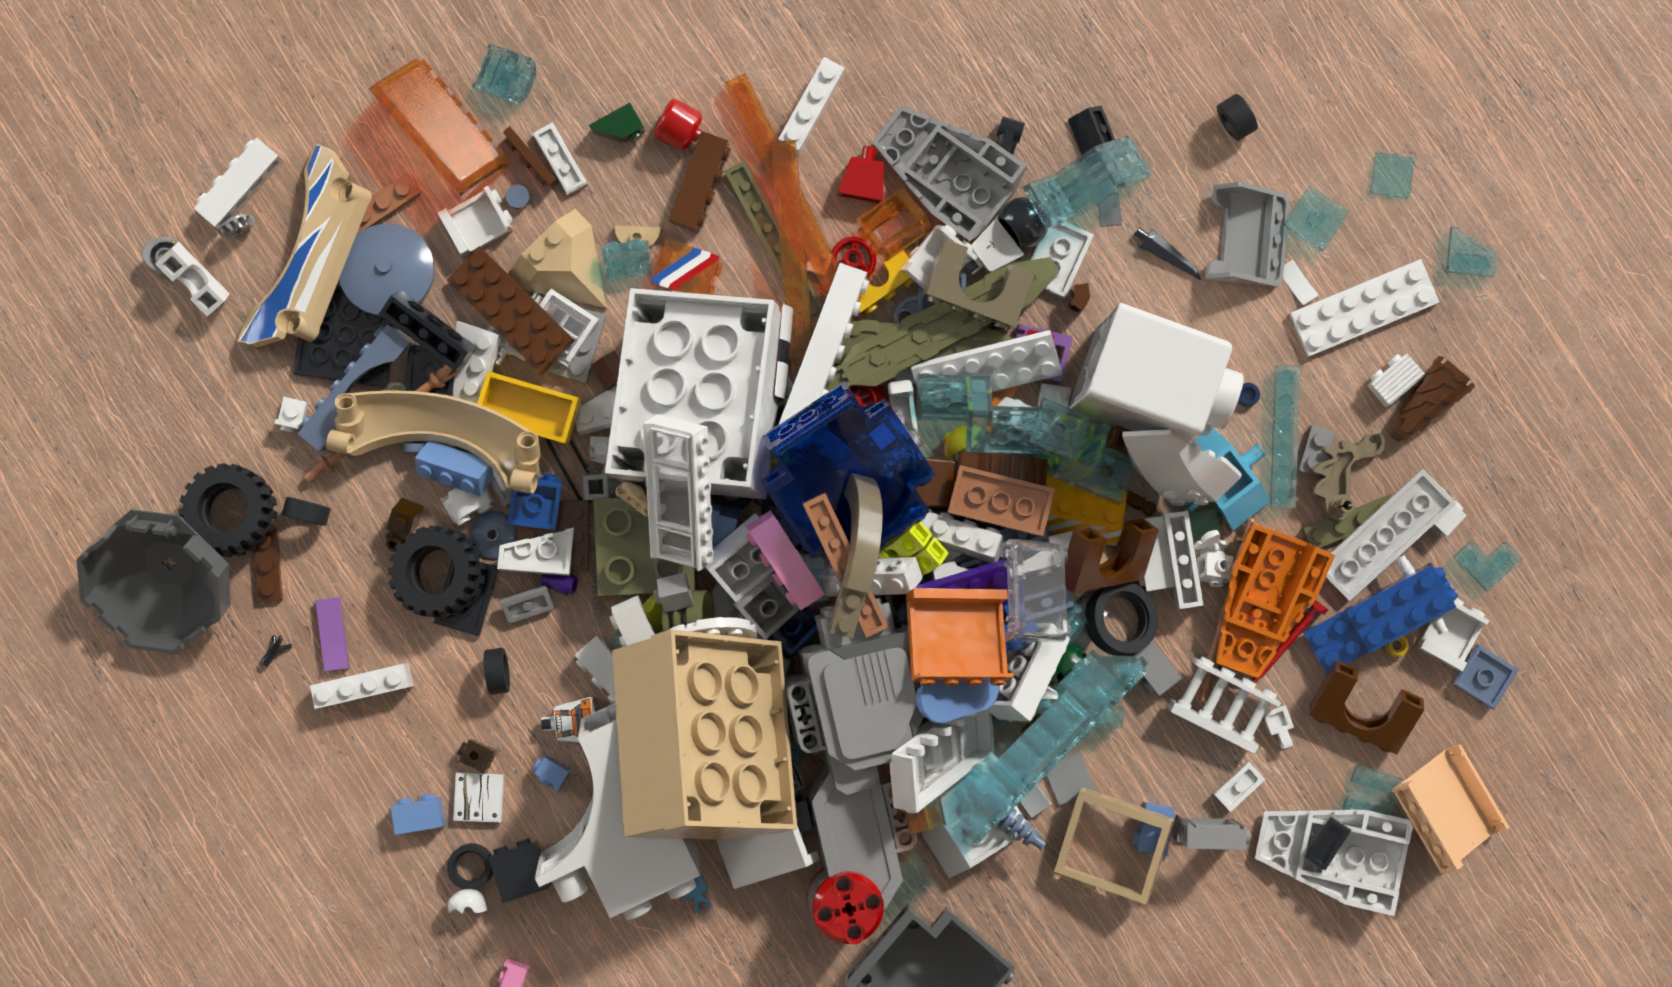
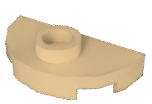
[614,225,662,251]
[615,481,648,517]

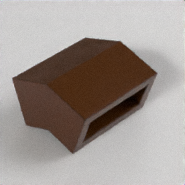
[1067,283,1090,314]
[591,351,620,390]

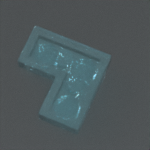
[1453,540,1523,591]

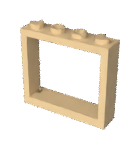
[1054,787,1175,906]

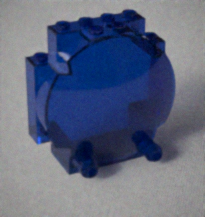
[761,382,936,557]

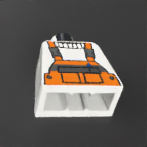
[541,696,595,742]

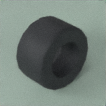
[1216,94,1258,141]

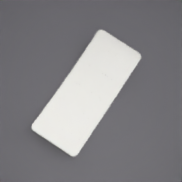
[1283,260,1318,305]

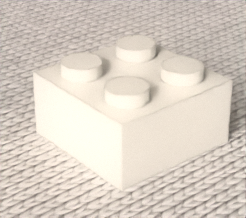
[1037,383,1071,416]

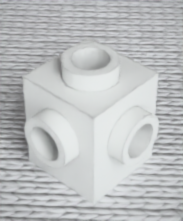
[1197,551,1234,587]

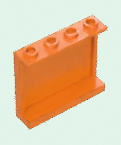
[906,588,1014,686]

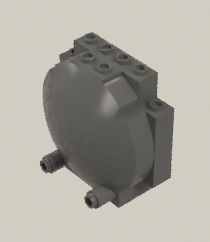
[844,903,1015,987]

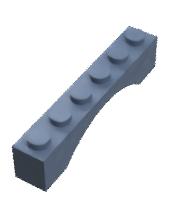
[298,324,414,452]

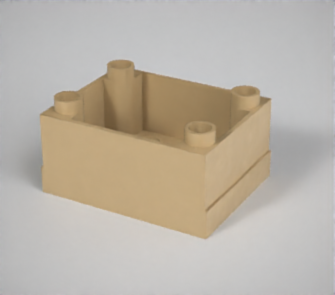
[612,629,797,840]

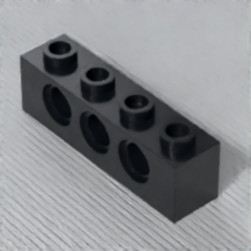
[379,290,478,372]

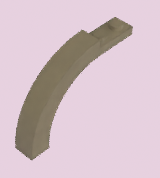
[828,472,882,638]

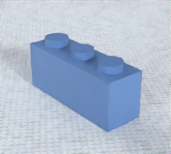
[415,441,494,496]

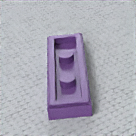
[315,597,350,671]

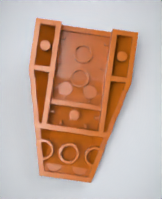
[1215,522,1335,678]

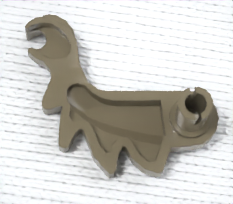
[1310,433,1385,521]

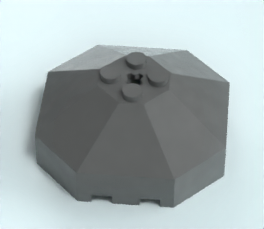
[76,509,231,654]

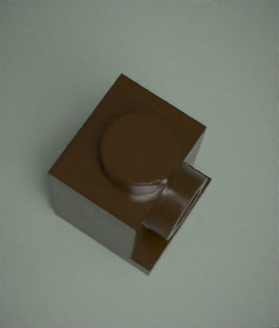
[457,739,498,774]

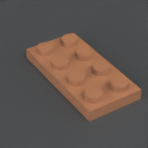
[948,465,1055,537]

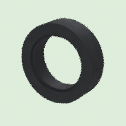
[1084,582,1158,656]

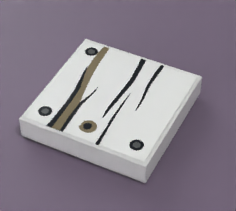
[453,772,505,823]

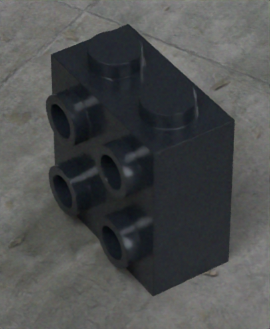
[488,838,552,903]

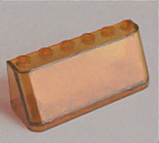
[369,58,509,201]

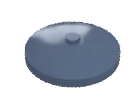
[339,224,435,317]

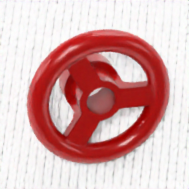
[830,236,877,278]

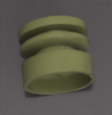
[661,590,714,632]

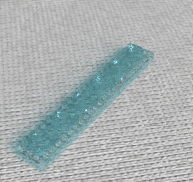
[1270,365,1300,508]

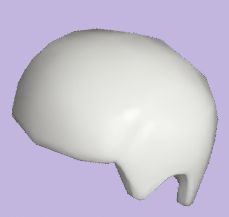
[447,889,487,914]

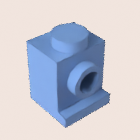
[532,756,571,792]

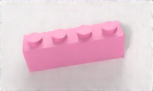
[746,510,825,610]

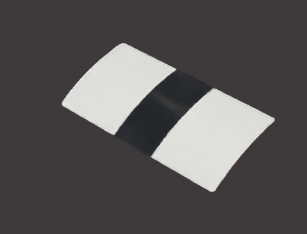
[774,304,793,399]

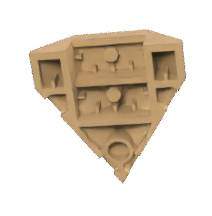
[508,209,607,309]

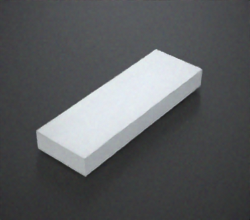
[532,122,588,196]

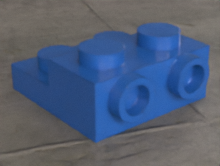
[508,473,562,530]

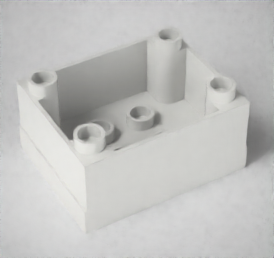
[605,288,782,500]

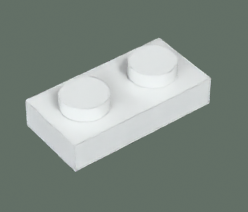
[1213,761,1266,812]

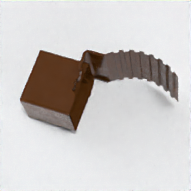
[899,451,1048,518]

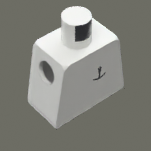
[965,219,1024,275]

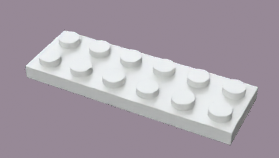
[1289,259,1439,357]
[911,330,1062,408]
[1326,468,1457,601]

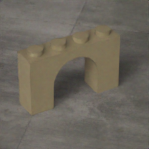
[922,239,1035,330]

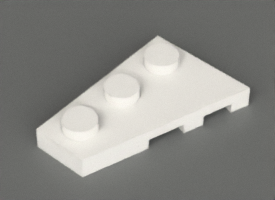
[497,528,575,576]

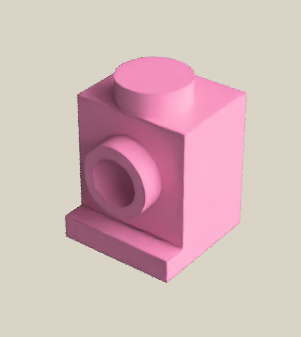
[498,958,530,987]

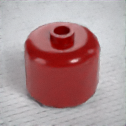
[653,98,702,151]

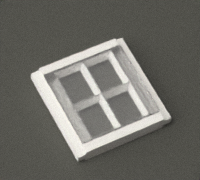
[540,289,599,367]

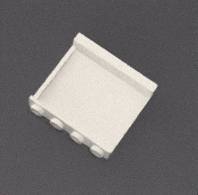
[716,826,820,889]

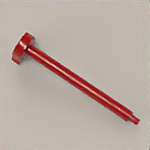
[1252,600,1328,683]

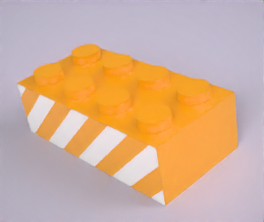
[1046,475,1127,546]

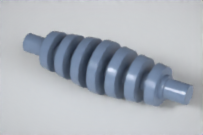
[968,789,1046,850]

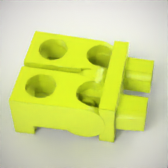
[878,519,949,576]

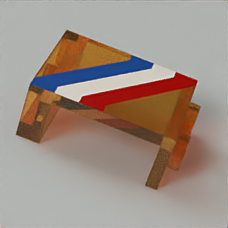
[650,238,723,295]

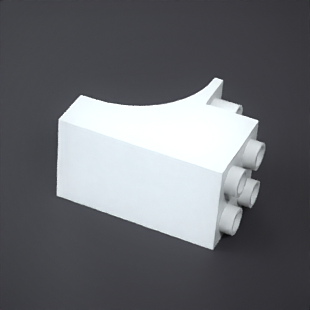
[535,703,700,920]

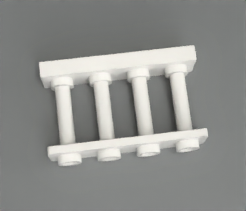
[1167,656,1281,754]

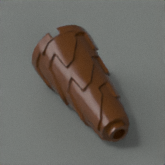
[1390,355,1475,443]

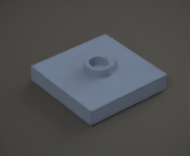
[1452,644,1519,710]

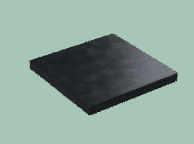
[293,285,392,388]

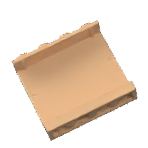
[1392,744,1509,874]

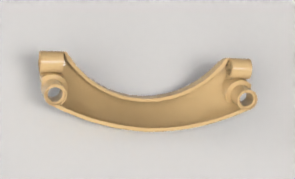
[326,391,541,494]

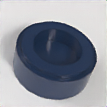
[1238,383,1260,407]

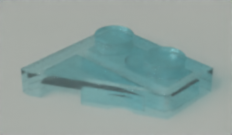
[1446,226,1498,277]

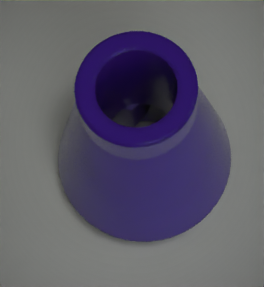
[541,572,578,596]

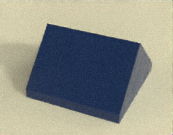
[767,607,818,658]

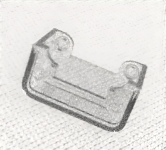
[1000,539,1071,642]

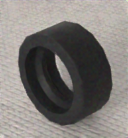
[282,497,331,526]
[483,648,510,695]
[447,843,493,890]

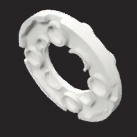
[669,617,757,639]

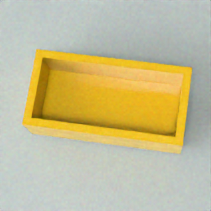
[477,371,582,445]

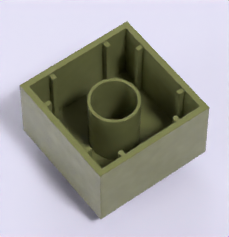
[593,494,698,596]

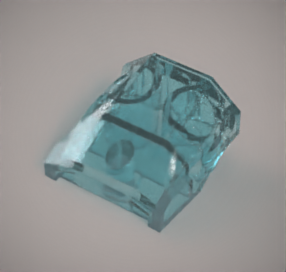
[472,44,536,105]

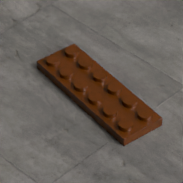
[447,246,576,375]

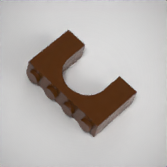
[1059,518,1159,593]
[1310,659,1424,755]

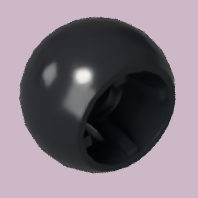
[998,197,1049,249]

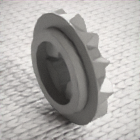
[218,214,256,238]

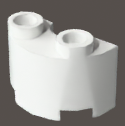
[440,487,495,526]

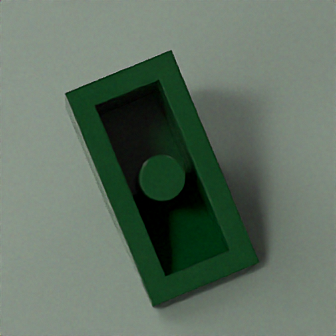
[589,102,646,143]

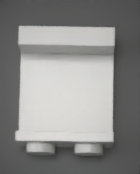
[901,225,978,289]

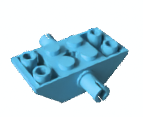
[1184,428,1270,531]

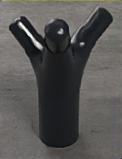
[260,635,292,667]

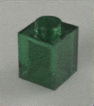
[1189,508,1223,537]

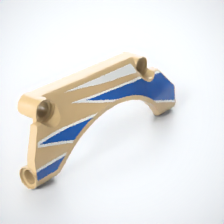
[237,144,372,349]

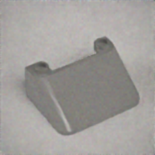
[1205,182,1289,286]

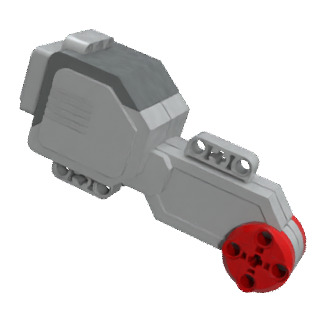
[784,595,924,945]

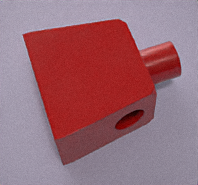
[838,146,884,204]

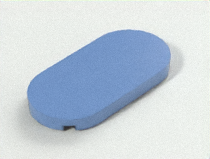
[916,682,999,723]

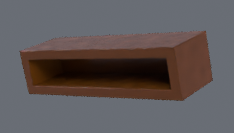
[669,131,731,232]

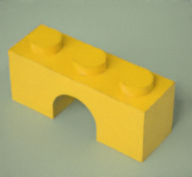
[858,249,915,315]

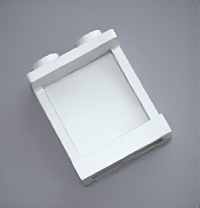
[438,186,514,257]
[1415,598,1489,671]

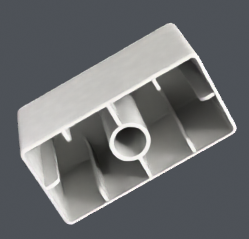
[1068,303,1244,439]

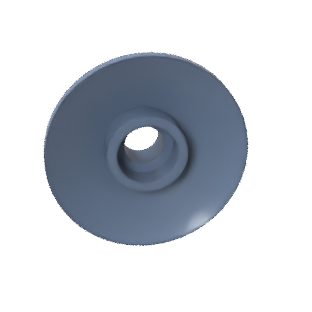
[470,511,517,558]

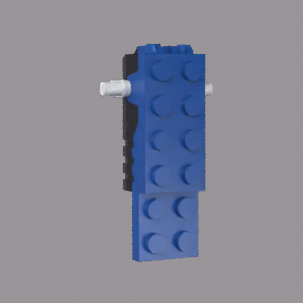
[1303,555,1458,674]

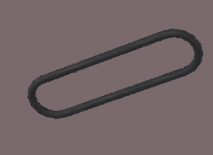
[546,439,590,500]

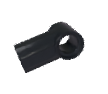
[996,116,1025,155]

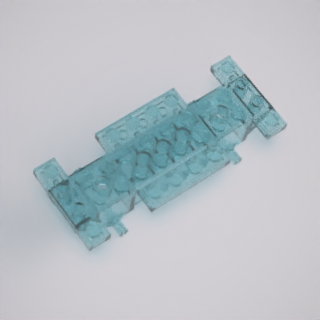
[953,649,1149,846]

